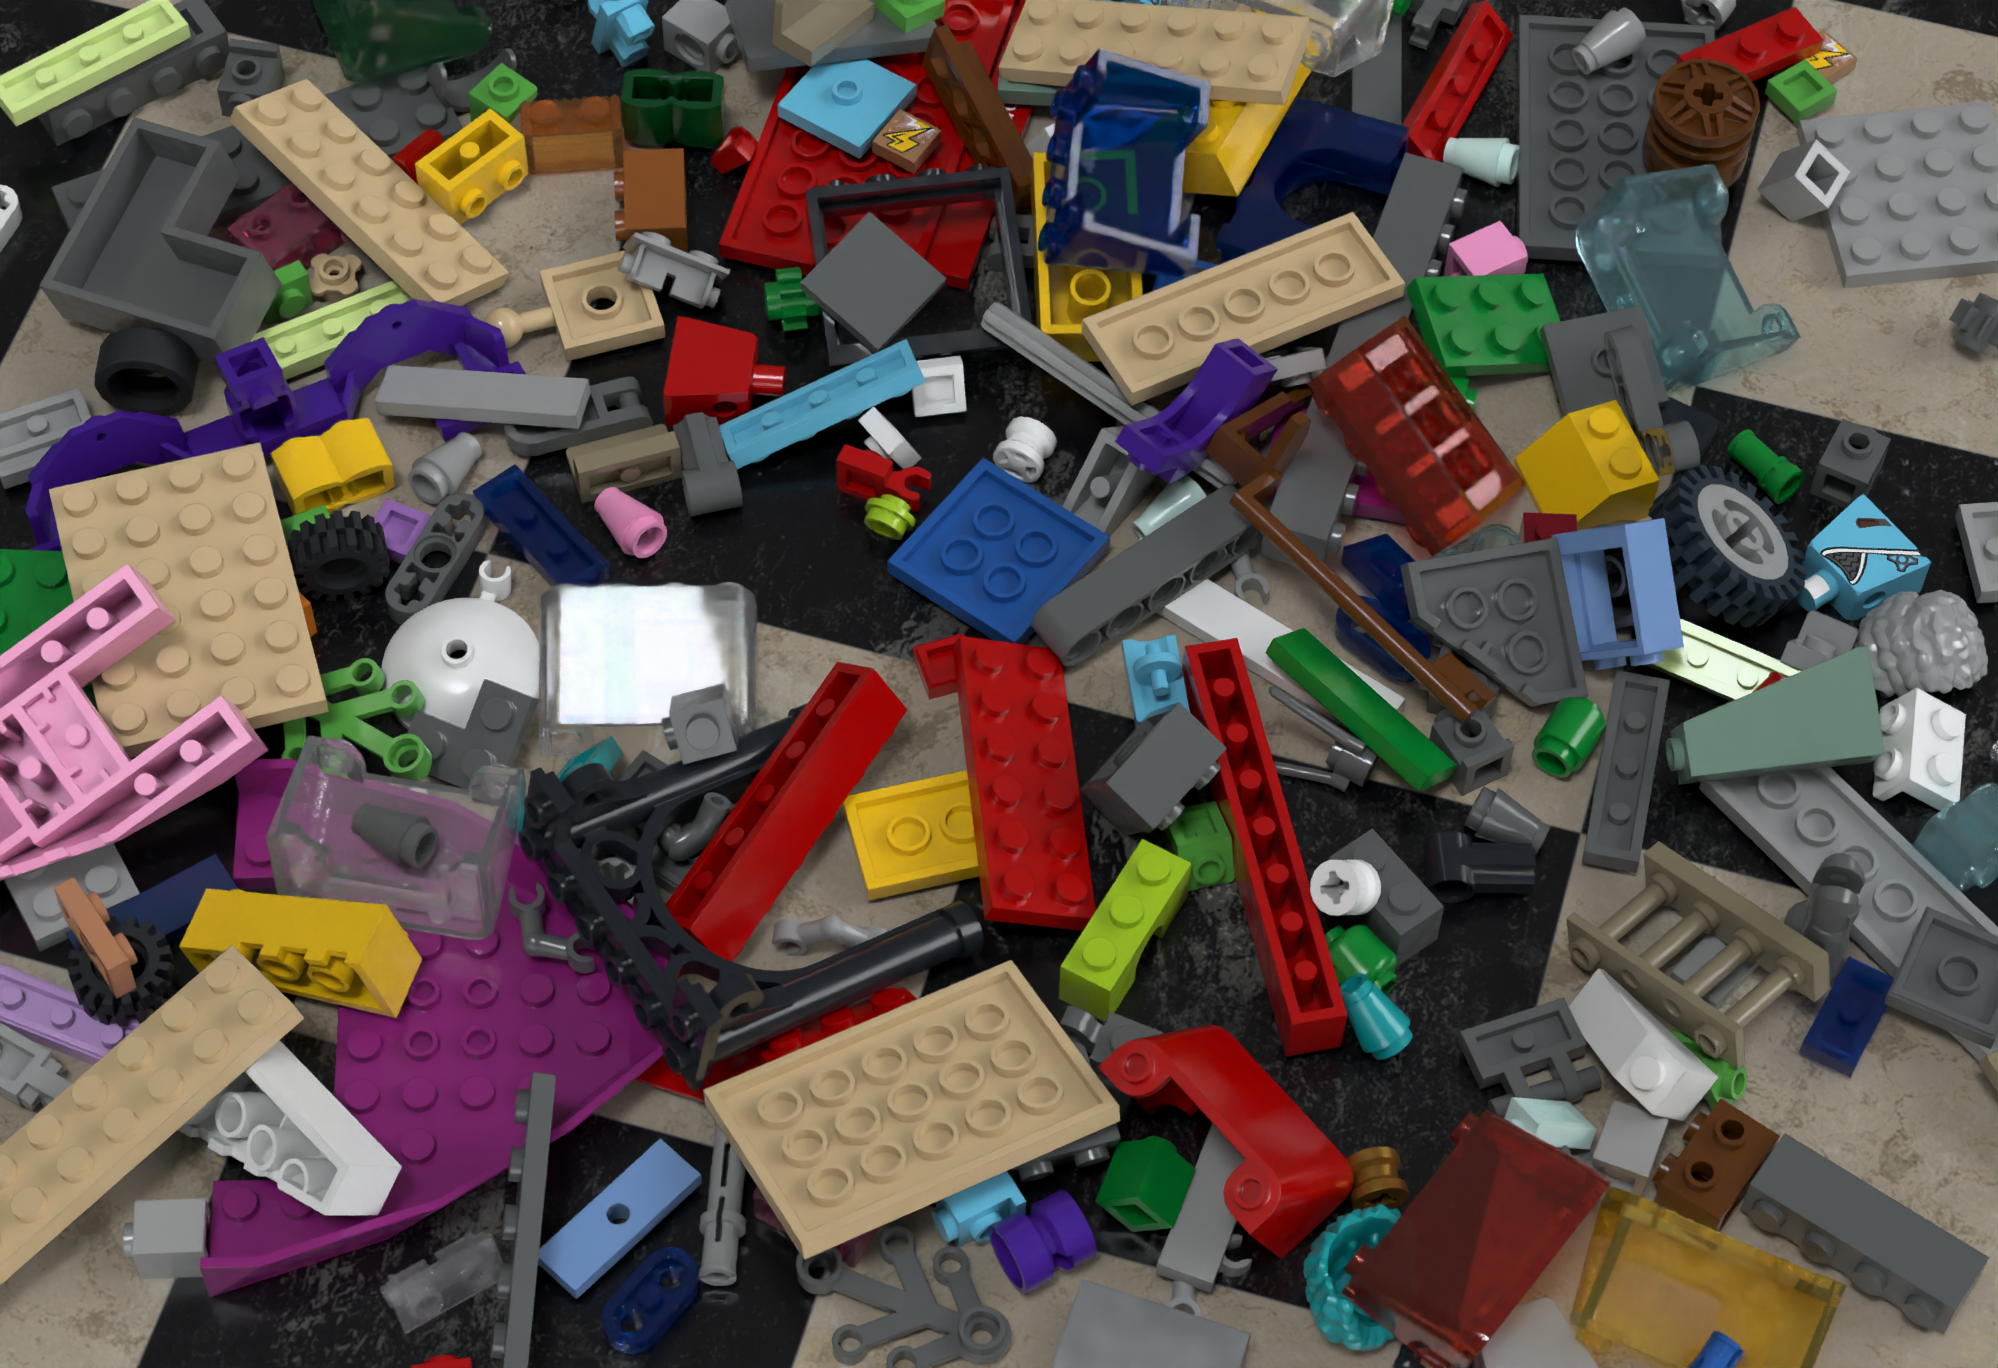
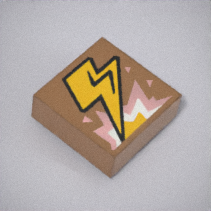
[1789,29,1858,84]
[872,109,942,174]

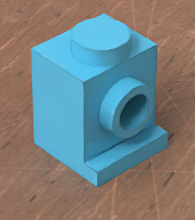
[932,1171,1026,1248]

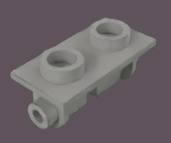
[618,232,730,309]

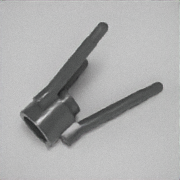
[1268,686,1379,792]

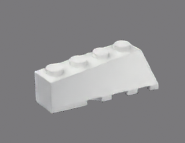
[178,1040,402,1216]

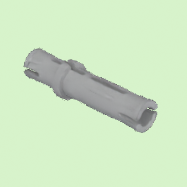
[699,1121,746,1286]

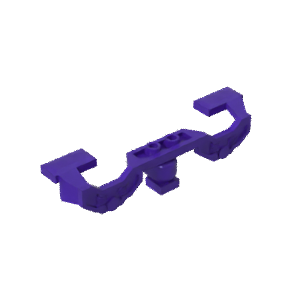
[25,299,527,551]

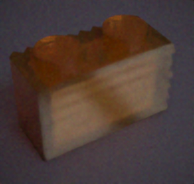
[520,94,624,174]

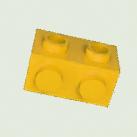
[415,108,529,225]

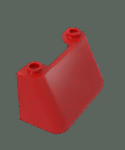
[1098,1025,1354,1259]

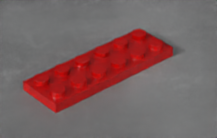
[952,636,1096,931]

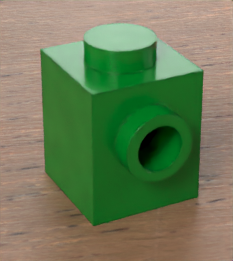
[1096,1136,1196,1232]

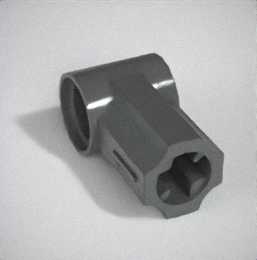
[673,412,743,517]

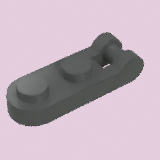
[504,377,653,456]

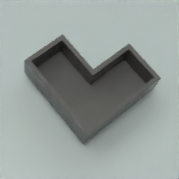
[39,117,282,364]

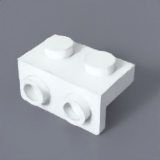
[1873,688,1966,813]

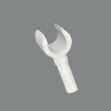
[479,560,511,602]

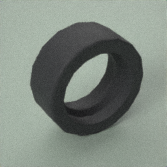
[94,327,198,416]

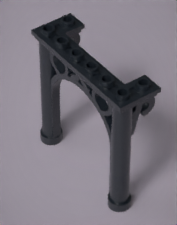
[519,703,984,1091]

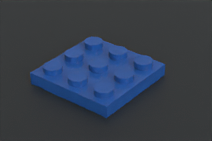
[887,458,1110,644]

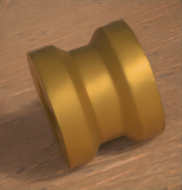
[1347,1147,1409,1210]

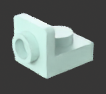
[1496,1097,1597,1174]

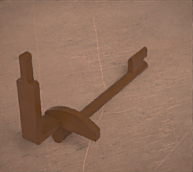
[1205,385,1497,724]

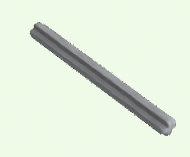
[981,302,1238,488]

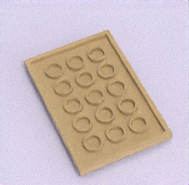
[49,442,329,758]
[703,960,1120,1260]

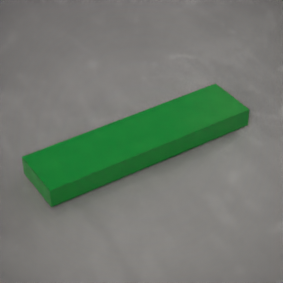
[1265,628,1457,791]

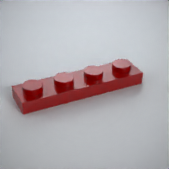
[1394,0,1513,162]

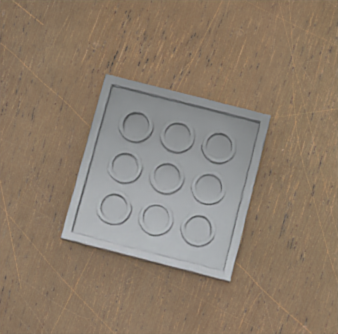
[1796,102,1998,288]

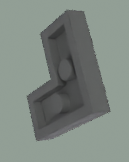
[407,679,540,801]

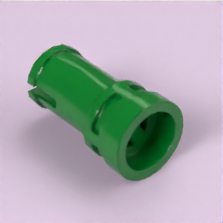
[1727,429,1805,504]

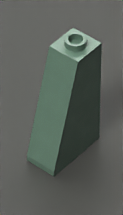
[1666,646,1885,785]

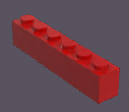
[665,662,907,962]

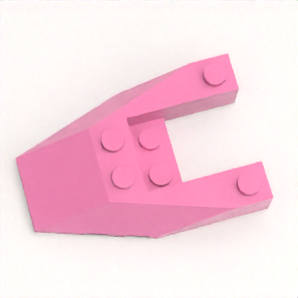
[0,563,268,880]

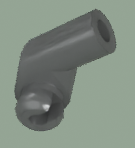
[657,792,731,861]

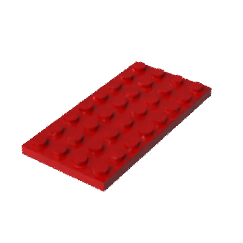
[719,0,1019,276]

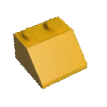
[1513,400,1660,531]

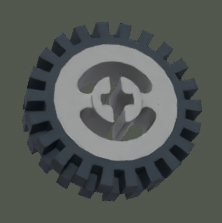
[1648,465,1807,627]

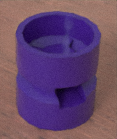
[988,1189,1097,1294]

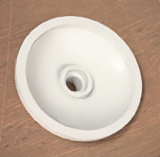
[381,598,544,730]

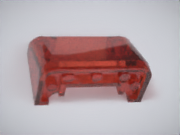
[1341,1109,1612,1368]

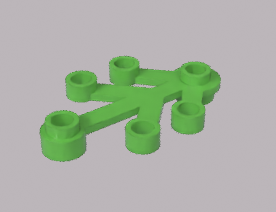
[281,658,432,783]

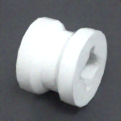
[993,417,1057,483]
[1310,859,1381,916]

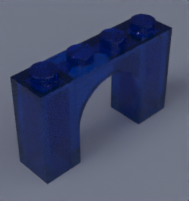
[1216,97,1409,263]

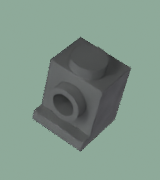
[217,38,285,117]
[1429,708,1514,796]

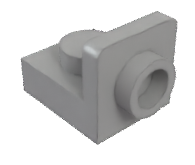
[1780,610,1859,671]

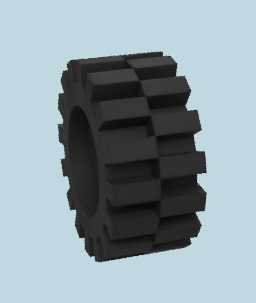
[288,510,390,601]
[68,915,177,1027]

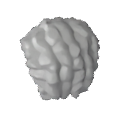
[1854,590,1988,699]

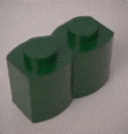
[621,69,726,147]

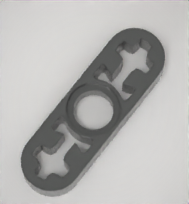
[385,493,486,625]

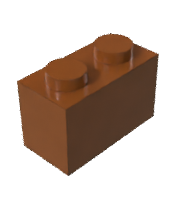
[614,148,688,253]

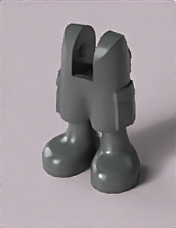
[1784,853,1865,996]

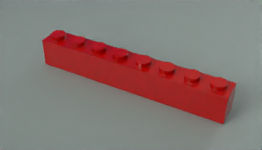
[1182,638,1348,1057]

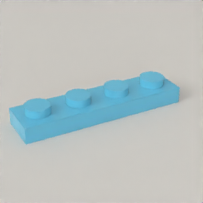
[719,339,926,469]

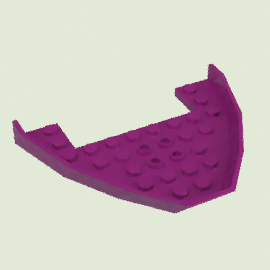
[200,759,677,1297]

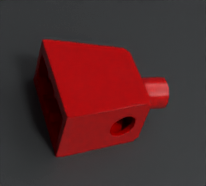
[663,316,787,426]

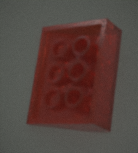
[1308,315,1526,557]

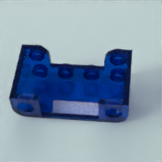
[1038,48,1211,277]

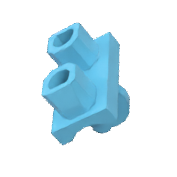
[587,0,655,67]
[1122,635,1190,727]

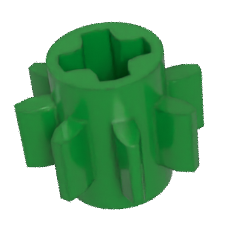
[764,267,819,332]

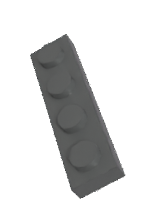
[1582,670,1670,873]

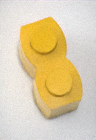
[270,418,395,515]

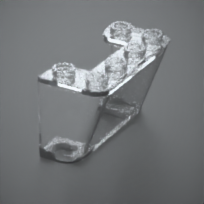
[538,582,759,756]

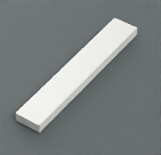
[1139,539,1406,730]

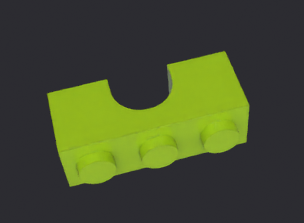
[1059,839,1191,1022]

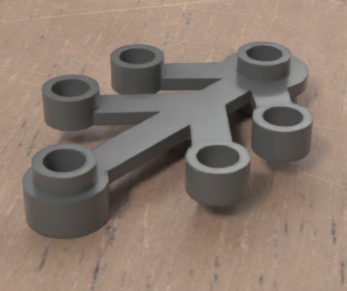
[796,1225,1011,1368]

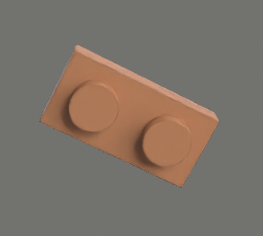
[53,877,138,999]

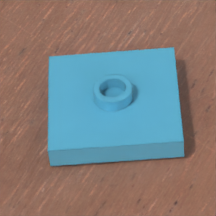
[778,59,916,159]

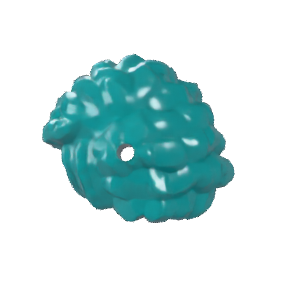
[1303,1204,1421,1351]

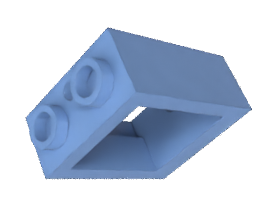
[1552,518,1684,670]

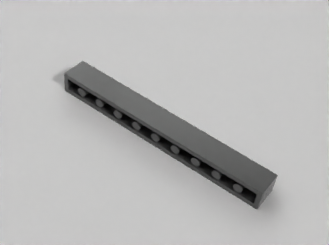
[1260,153,1468,566]

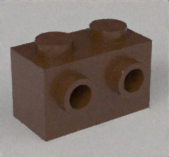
[1652,1099,1780,1245]

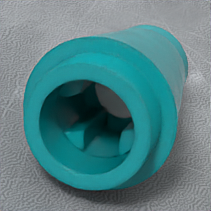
[1340,973,1412,1060]

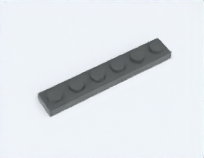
[490,1072,556,1368]

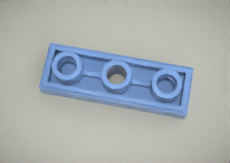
[538,1139,702,1299]

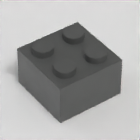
[1079,702,1227,836]

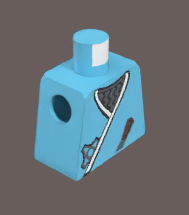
[1796,494,1931,621]

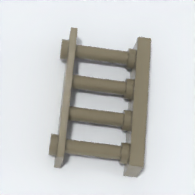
[1566,841,1830,1070]

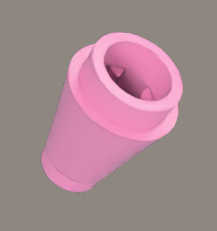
[594,487,667,558]

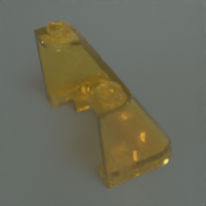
[1569,1185,1847,1368]

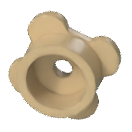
[310,253,362,302]

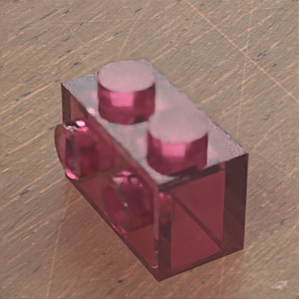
[227,183,350,271]

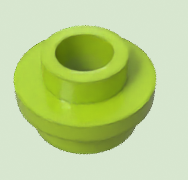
[864,494,916,540]

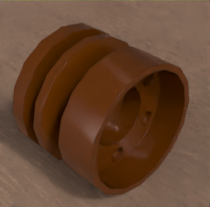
[1642,59,1760,194]

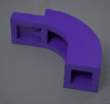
[1115,338,1278,484]

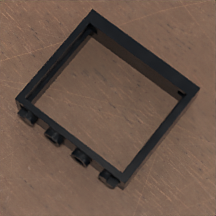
[805,163,1032,375]

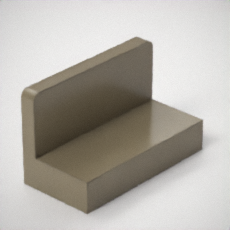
[772,0,875,67]
[566,424,682,503]

